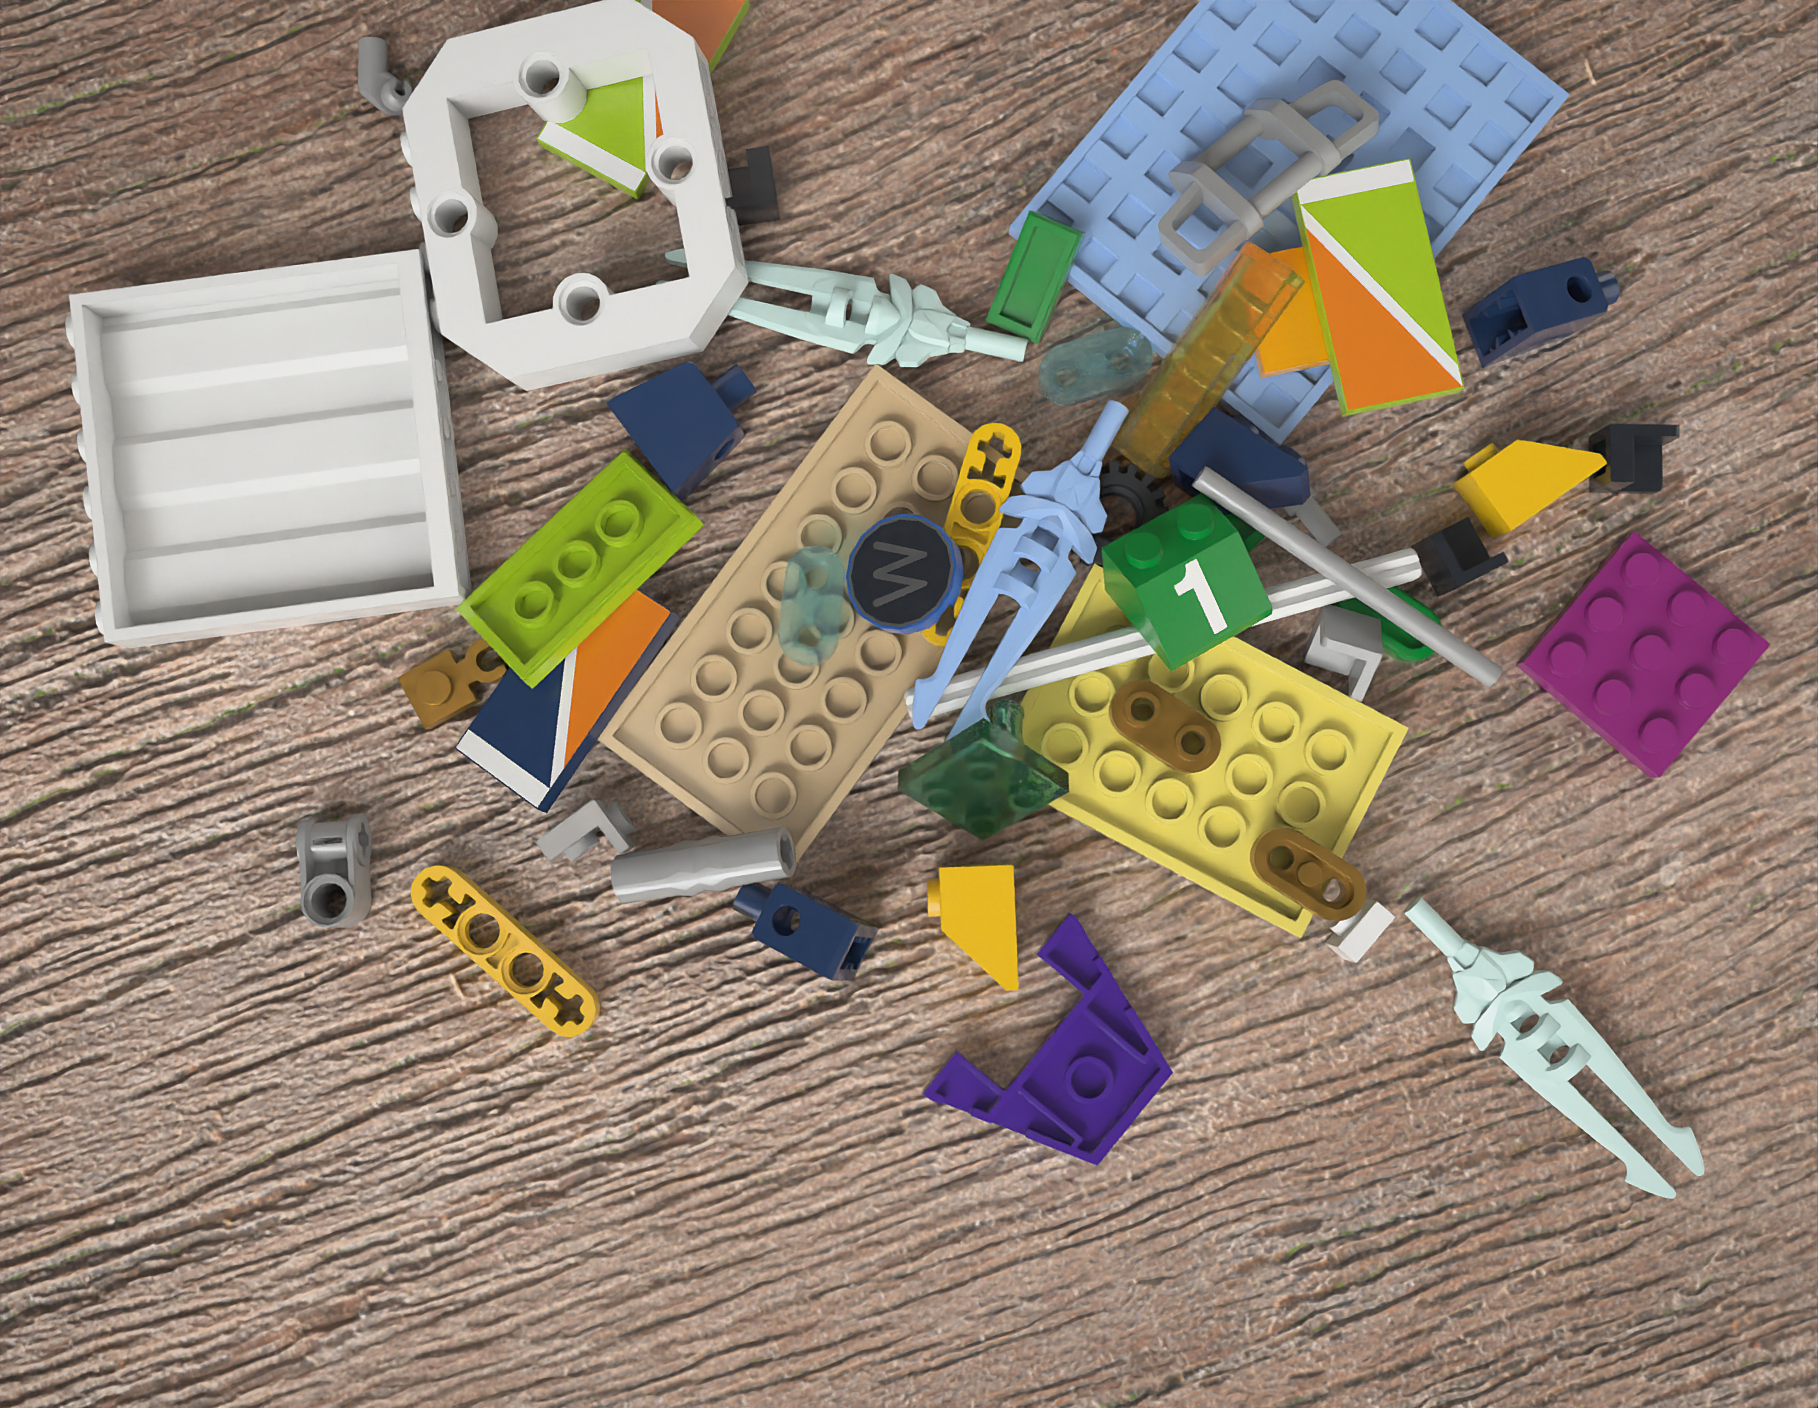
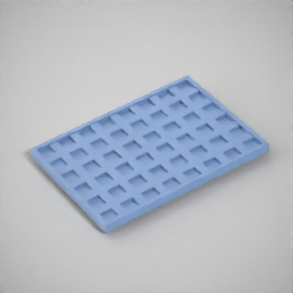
[1009,0,1570,447]

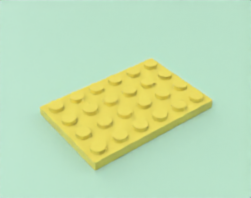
[984,564,1409,938]

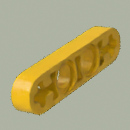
[920,423,1021,648]
[411,865,601,1037]

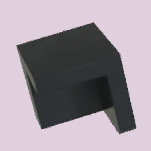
[725,146,780,226]
[1589,423,1680,494]
[1411,517,1509,597]

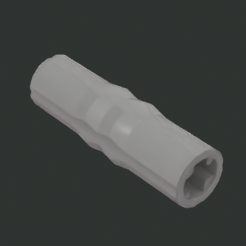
[611,826,796,904]

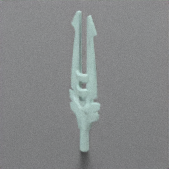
[656,248,1028,367]
[1403,896,1705,1199]

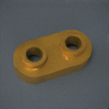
[1109,680,1221,774]
[1250,828,1366,921]

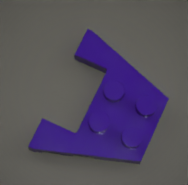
[922,912,1173,1166]

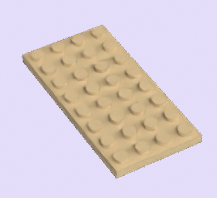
[598,364,1029,879]

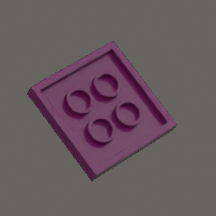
[1516,531,1771,778]

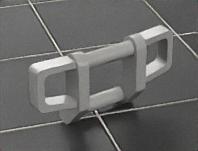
[1158,80,1379,276]

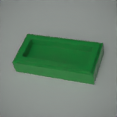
[985,210,1086,344]

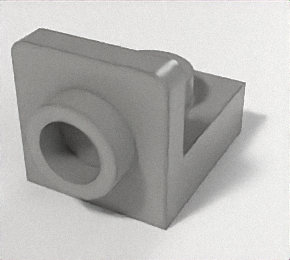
[535,799,636,863]

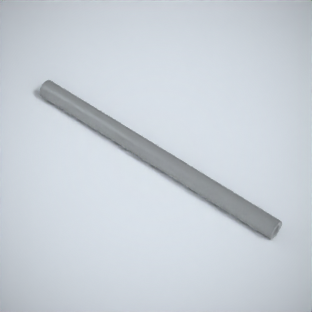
[1192,466,1503,687]

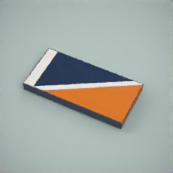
[454,589,681,813]

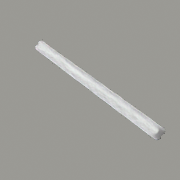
[904,548,1422,718]

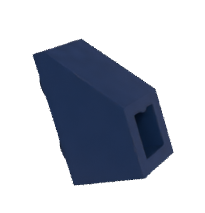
[1168,407,1311,515]

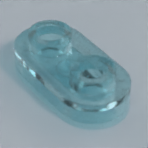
[1038,327,1153,406]
[778,546,846,666]

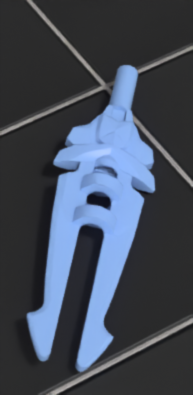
[912,400,1129,748]

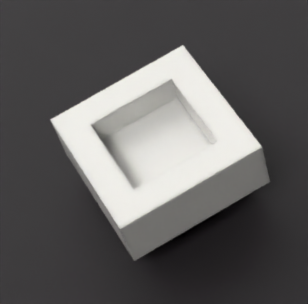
[1325,900,1395,963]

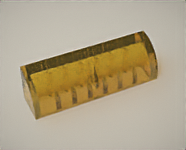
[1111,241,1305,479]

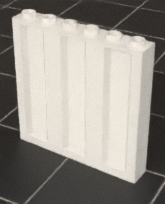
[65,249,472,648]

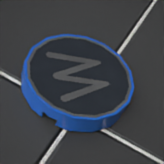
[846,514,964,635]

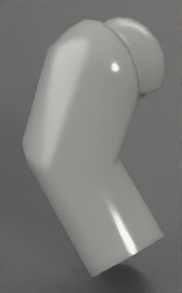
[358,37,414,116]

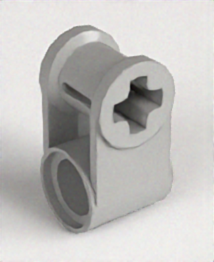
[296,813,372,928]

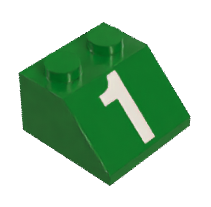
[1102,493,1273,671]

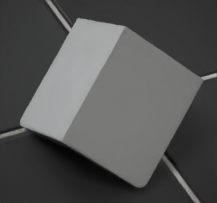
[1303,604,1383,701]

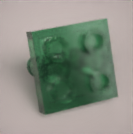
[897,700,1069,841]

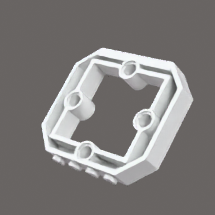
[400,0,749,391]

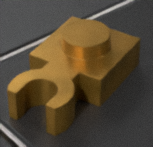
[397,638,509,730]

